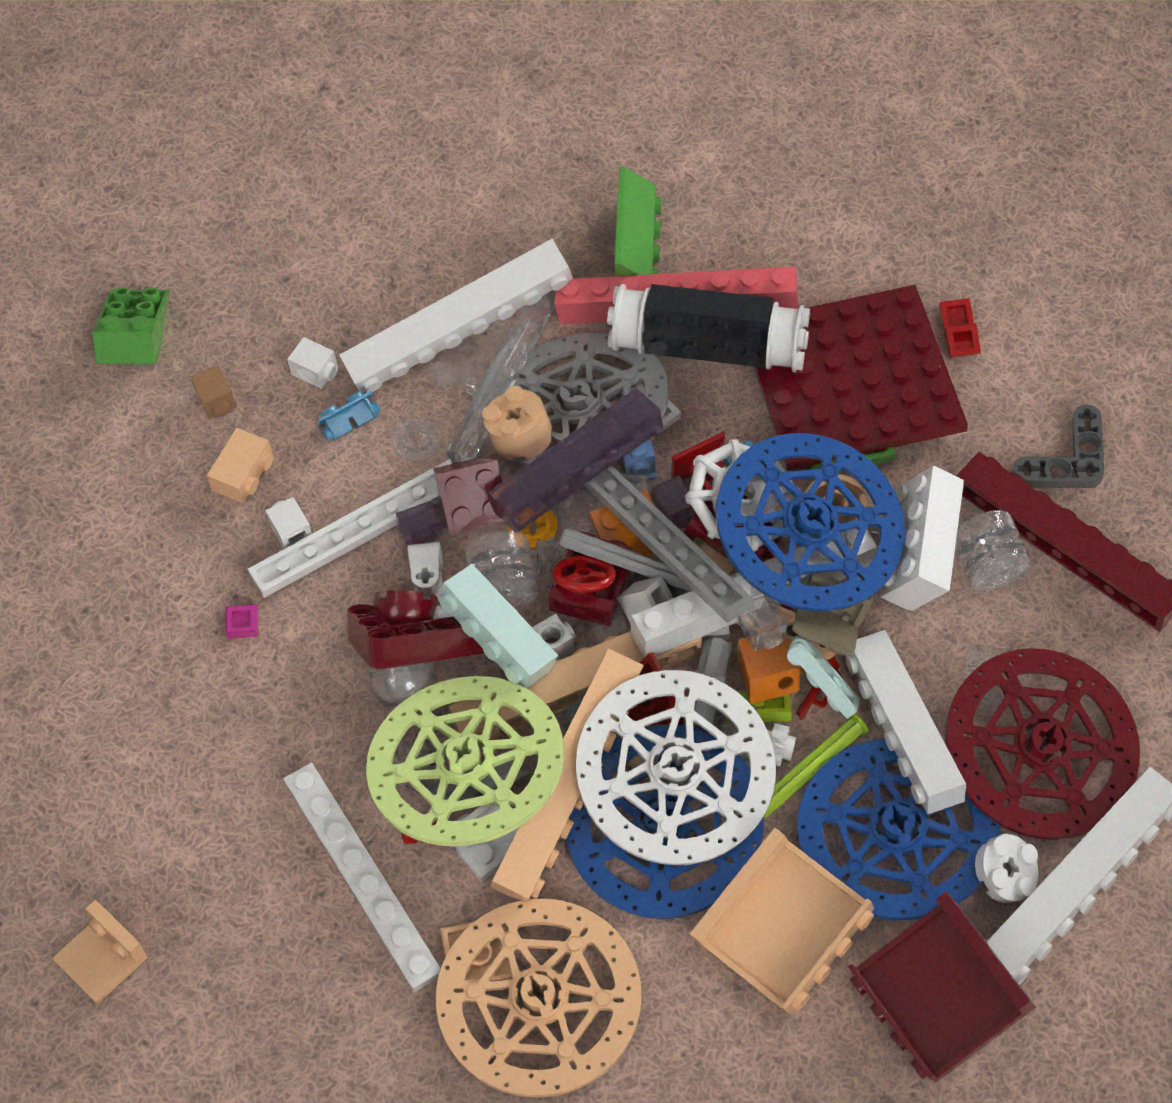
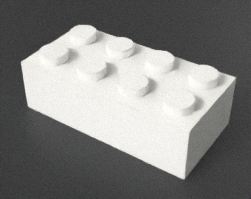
[880,466,964,611]

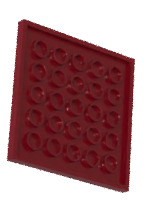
[754,284,968,471]

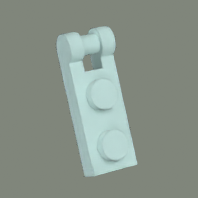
[787,635,860,719]

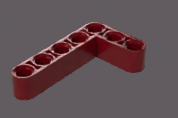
[347,604,484,669]

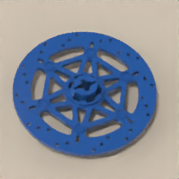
[716,433,905,612]
[566,724,764,919]
[797,738,1000,920]

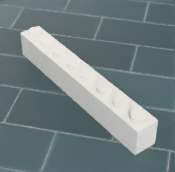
[340,239,573,393]
[630,529,878,658]
[987,767,1172,985]

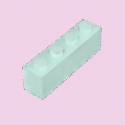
[437,564,558,688]

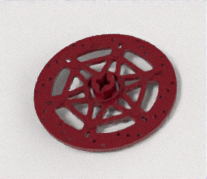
[945,648,1140,840]

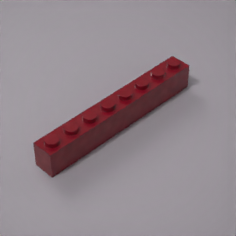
[956,452,1172,632]

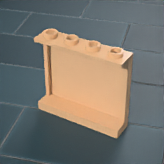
[690,828,874,1015]

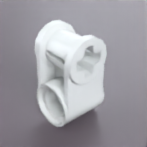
[408,541,443,600]

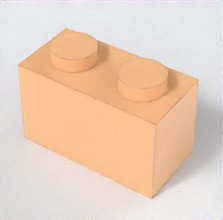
[207,428,274,503]

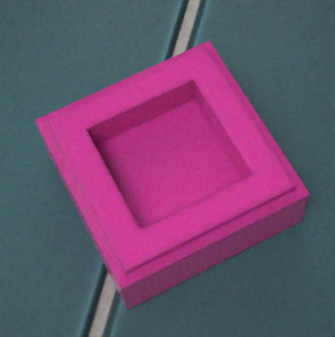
[225,604,258,639]

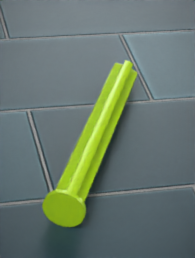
[738,714,869,819]

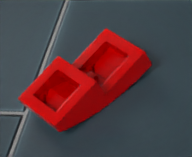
[939,298,981,358]

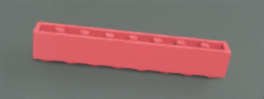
[555,266,799,324]

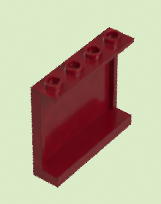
[848,891,1036,1083]

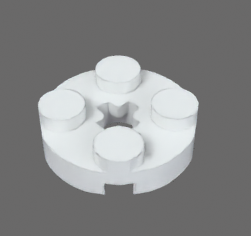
[975,834,1038,903]

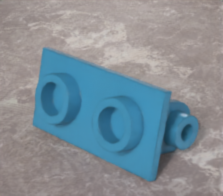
[317,390,381,441]

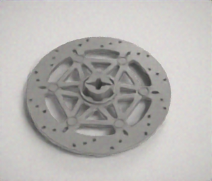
[489,333,669,473]

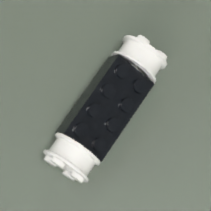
[607,284,810,373]

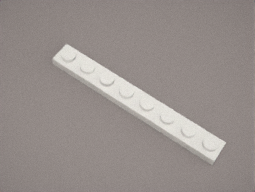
[248,452,470,598]
[283,762,441,992]

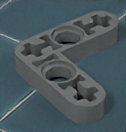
[1012,404,1104,488]

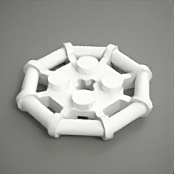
[685,439,799,551]

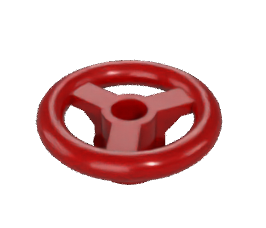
[552,555,616,596]

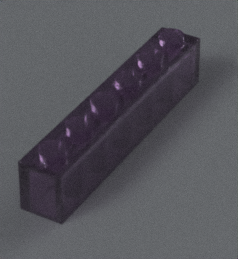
[488,388,664,534]

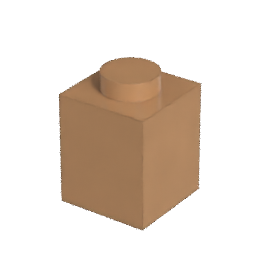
[190,365,236,419]

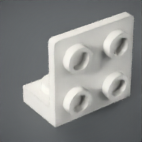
[455,803,519,882]

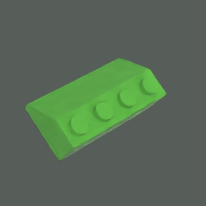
[615,167,662,276]

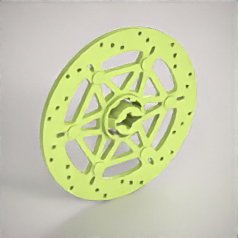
[366,676,565,846]

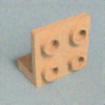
[53,900,148,1003]

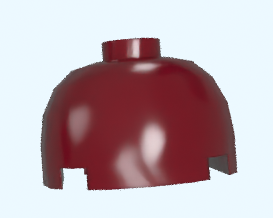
[373,590,438,626]

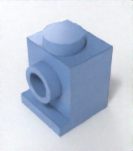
[621,436,657,484]

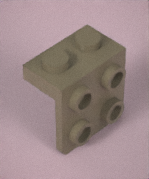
[792,573,873,656]

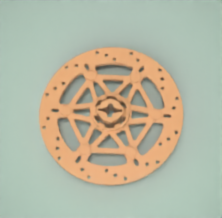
[436,899,642,1097]

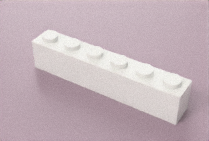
[845,630,966,815]

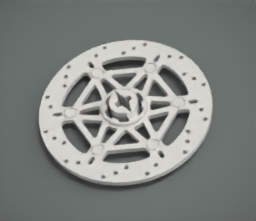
[576,670,776,865]

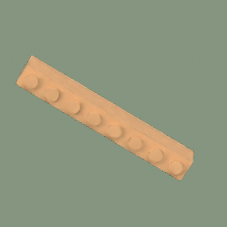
[448,631,702,740]
[490,648,644,902]

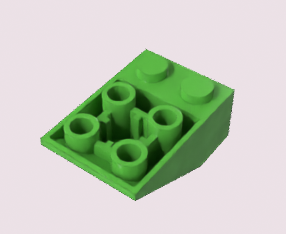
[92,287,169,364]

